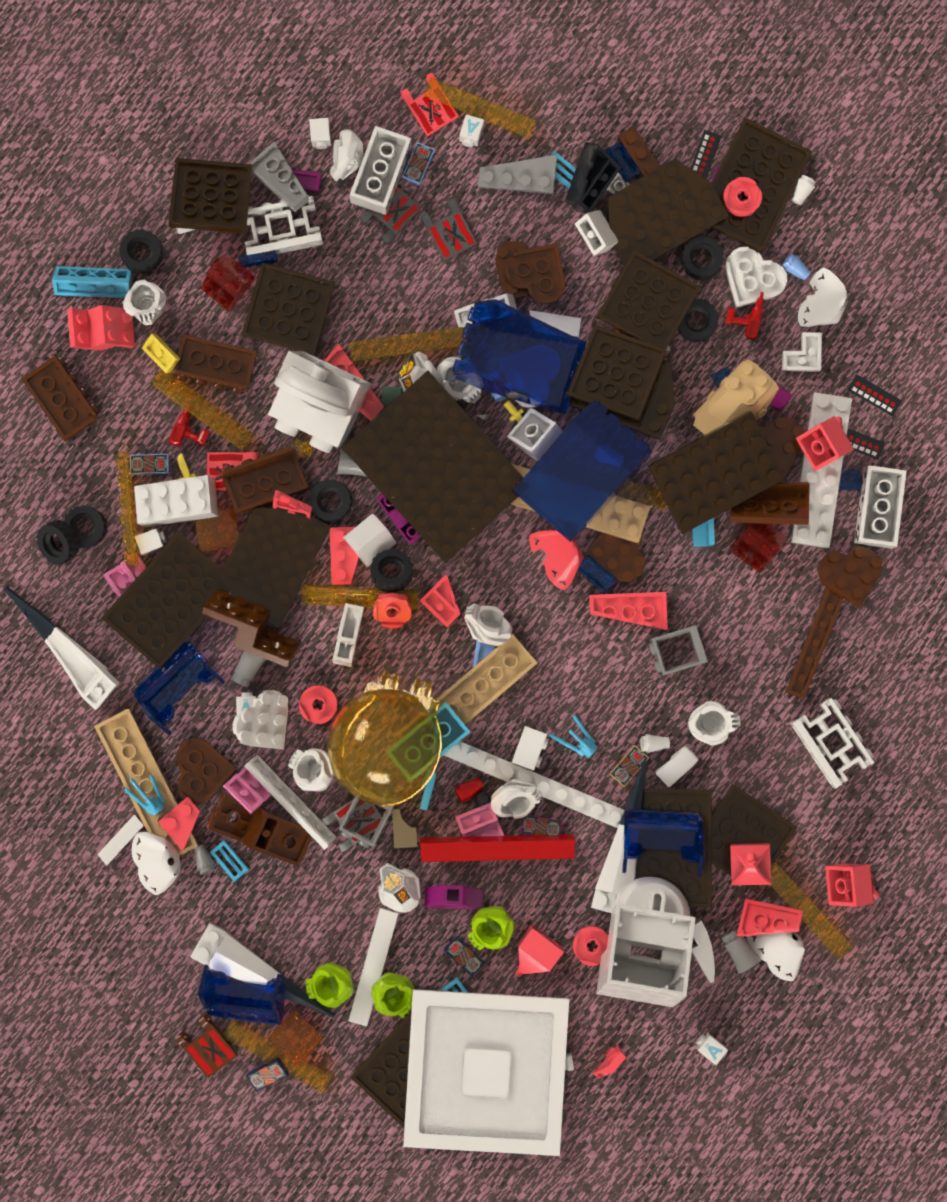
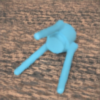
[549,715,598,758]
[125,775,166,816]

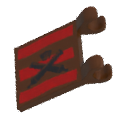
[175,1014,238,1078]

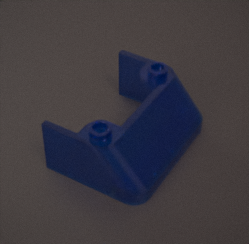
[134,641,226,735]
[622,809,704,878]
[197,965,286,1025]

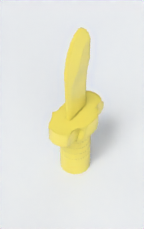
[503,400,524,423]
[178,454,196,479]

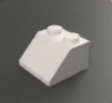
[507,408,565,464]

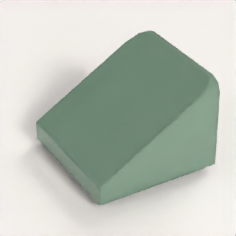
[382,386,402,407]

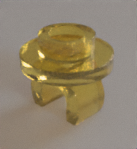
[293,438,313,458]

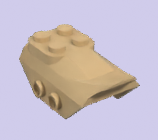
[693,359,779,435]

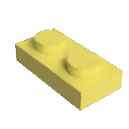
[142,334,180,373]

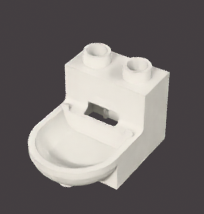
[268,351,372,453]
[596,877,695,1007]

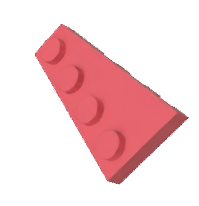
[324,344,384,421]
[589,592,668,630]

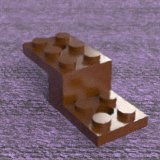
[202,590,301,667]
[206,792,312,867]

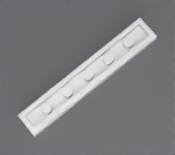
[244,755,337,850]
[348,907,399,1026]

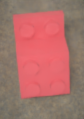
[67,305,135,351]

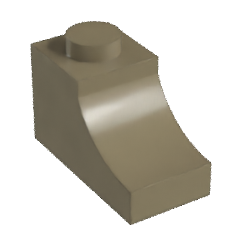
[392,808,421,848]

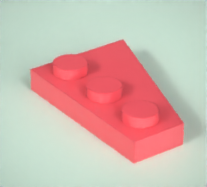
[330,527,359,585]
[737,899,803,937]

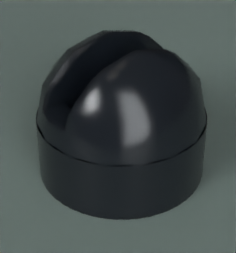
[475,791,491,807]

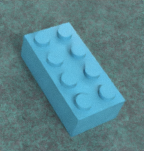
[386,702,471,782]

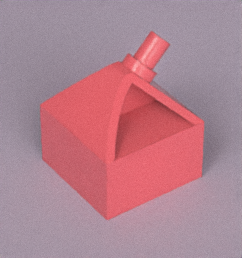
[796,416,854,471]
[730,843,771,885]
[825,863,880,907]
[516,924,564,977]

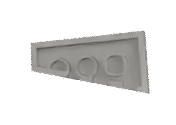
[249,142,309,212]
[478,155,557,194]

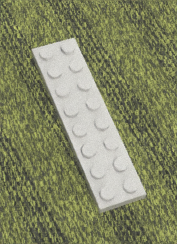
[791,392,852,549]

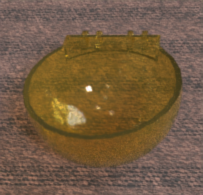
[328,670,441,806]

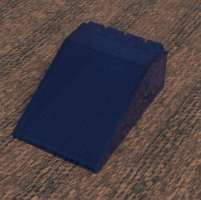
[452,299,586,415]
[513,401,652,542]

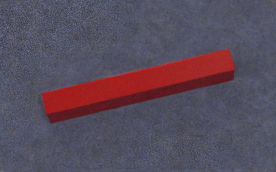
[419,834,576,862]

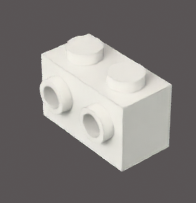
[575,210,618,256]
[512,726,549,771]

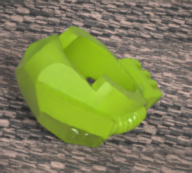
[468,906,515,950]
[305,962,354,1008]
[371,973,414,1019]

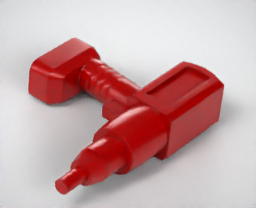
[725,292,764,339]
[169,402,210,447]

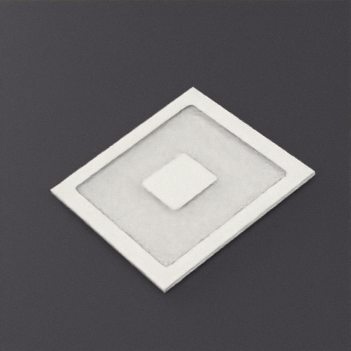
[403,989,569,1156]

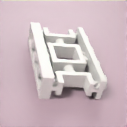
[245,195,323,260]
[790,698,874,788]

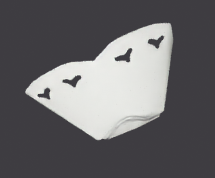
[798,267,848,327]
[132,832,181,895]
[747,932,805,981]

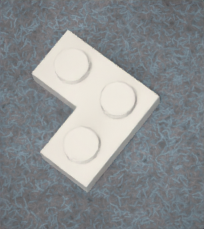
[782,332,822,372]

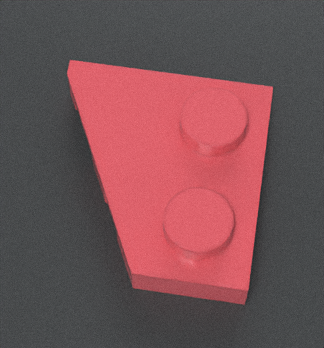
[273,490,312,519]
[420,575,460,627]
[158,796,201,850]
[593,1045,626,1079]

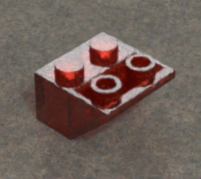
[200,253,255,312]
[729,523,787,573]

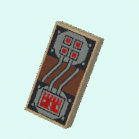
[610,745,649,787]

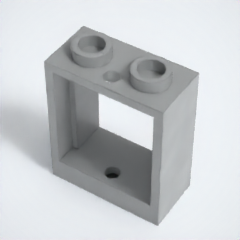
[648,625,708,676]
[339,788,394,848]

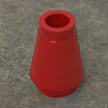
[454,778,484,802]

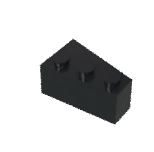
[565,142,621,214]

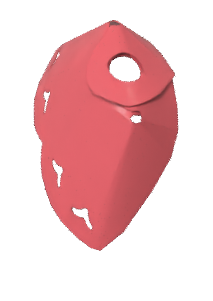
[529,530,584,590]

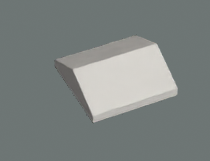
[343,513,396,567]

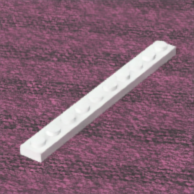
[444,741,625,828]

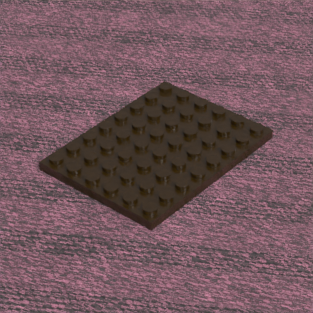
[342,370,531,563]

